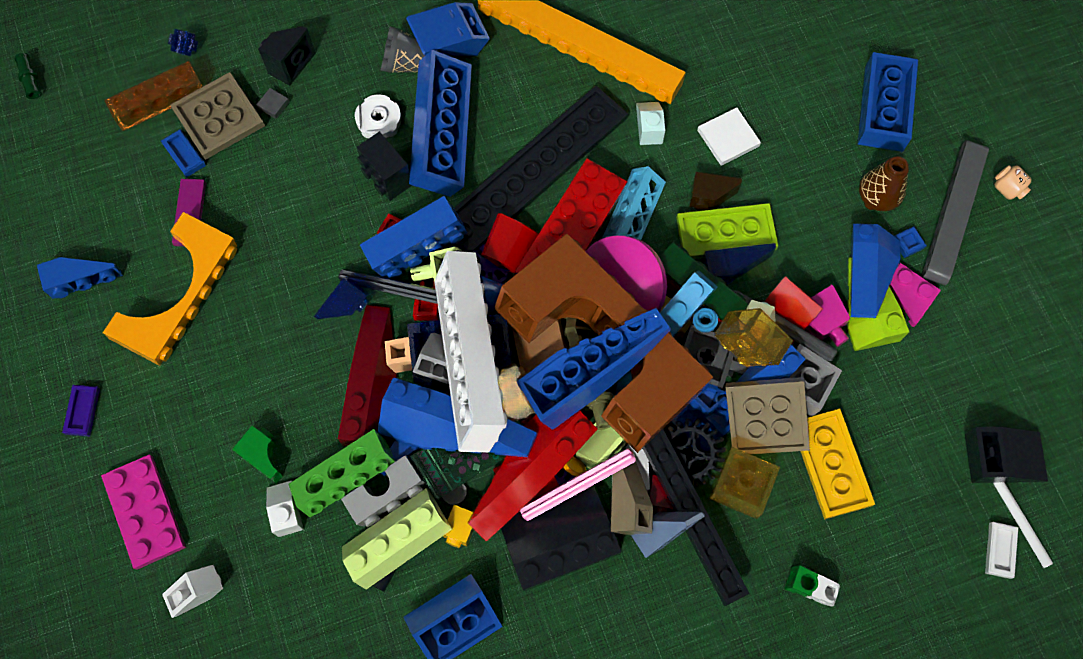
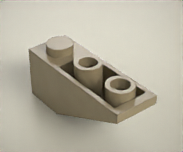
[611,453,653,535]

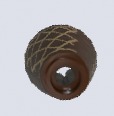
[859,156,909,212]

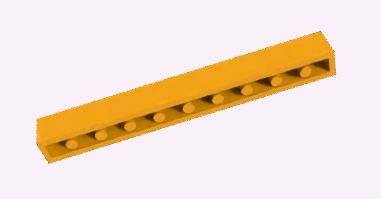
[478,0,686,104]

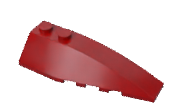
[467,411,598,541]

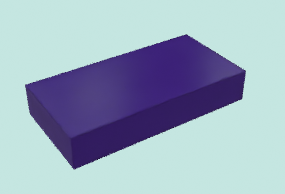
[62,385,100,437]

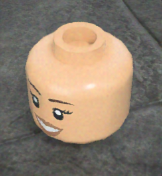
[995,165,1032,200]

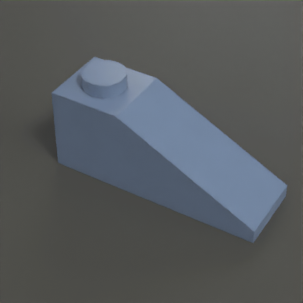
[631,512,705,558]

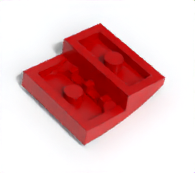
[481,213,538,274]
[764,276,824,345]

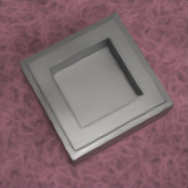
[256,88,290,119]

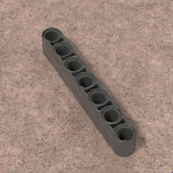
[922,140,989,286]

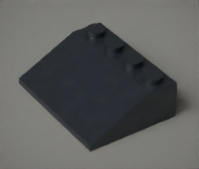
[501,485,621,591]

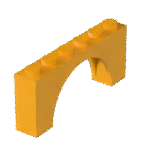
[103,212,237,366]

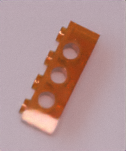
[104,61,203,131]

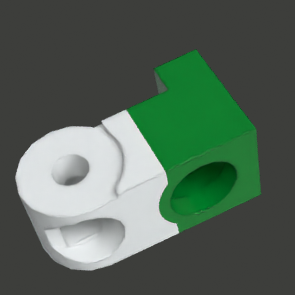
[784,565,840,606]

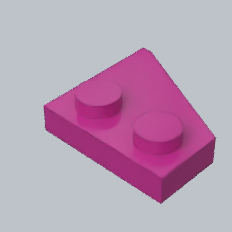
[889,263,941,327]

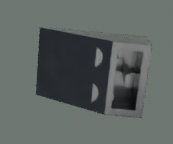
[965,427,1048,483]

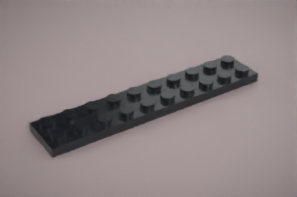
[445,86,628,253]

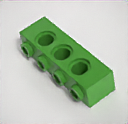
[288,429,396,517]

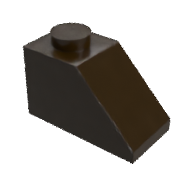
[689,172,742,211]

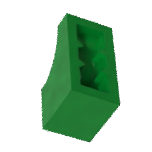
[232,426,283,484]

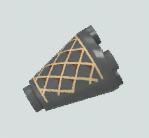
[381,26,425,73]

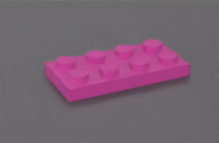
[101,454,186,570]

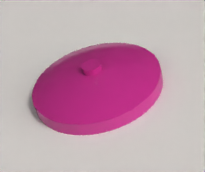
[585,236,667,312]

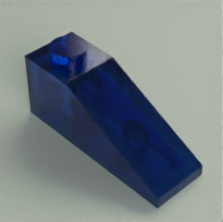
[702,243,776,285]

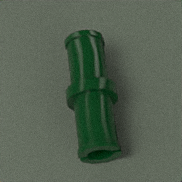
[14,53,41,99]

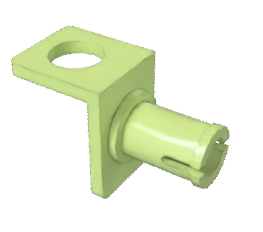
[410,247,462,283]

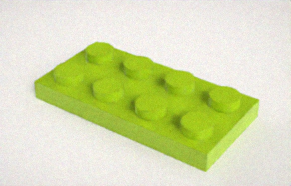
[676,203,778,259]

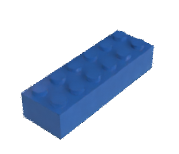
[409,50,472,197]

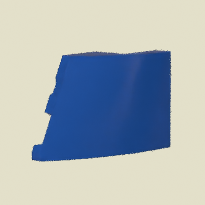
[667,384,730,456]

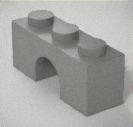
[341,455,427,527]

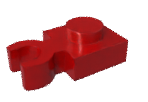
[413,281,439,321]

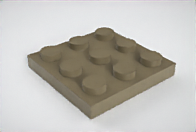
[170,72,265,160]
[726,377,810,455]

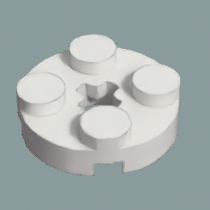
[355,95,401,138]

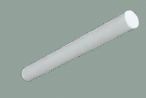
[993,482,1053,568]

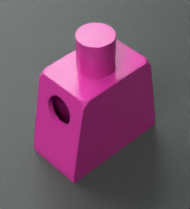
[805,285,850,347]

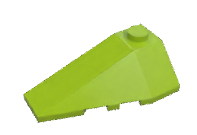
[847,257,909,351]

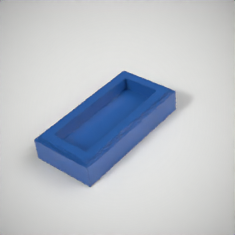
[161,129,206,178]

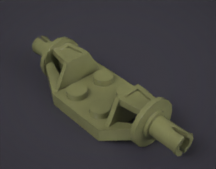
[560,317,615,430]

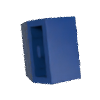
[406,2,490,56]

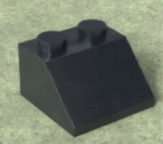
[258,26,316,86]

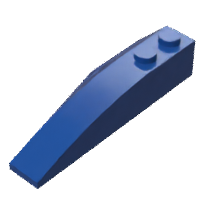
[517,308,671,430]
[378,377,538,457]

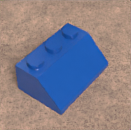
[403,574,503,659]

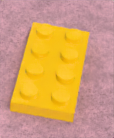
[801,409,875,520]

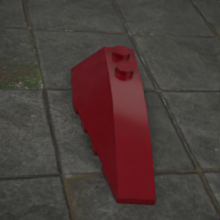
[338,305,397,448]

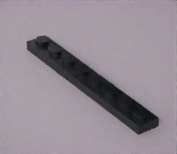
[642,429,750,606]

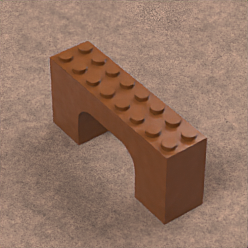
[494,234,713,453]

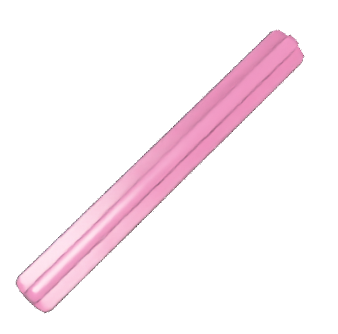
[520,448,636,521]

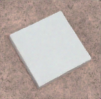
[697,108,761,166]

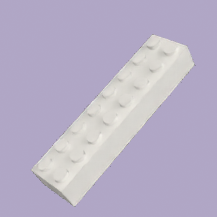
[434,251,507,452]

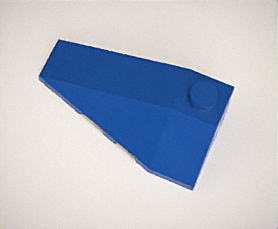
[851,224,900,318]

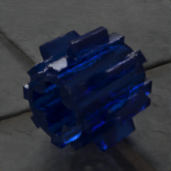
[168,29,198,56]

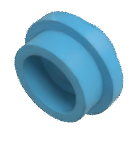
[693,308,718,333]

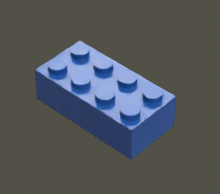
[857,52,918,152]
[360,196,468,279]

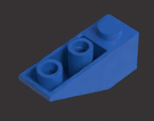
[37,257,123,299]

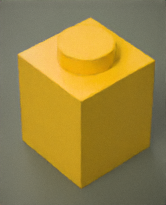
[443,505,474,548]

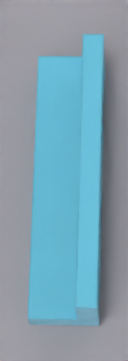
[602,166,666,240]

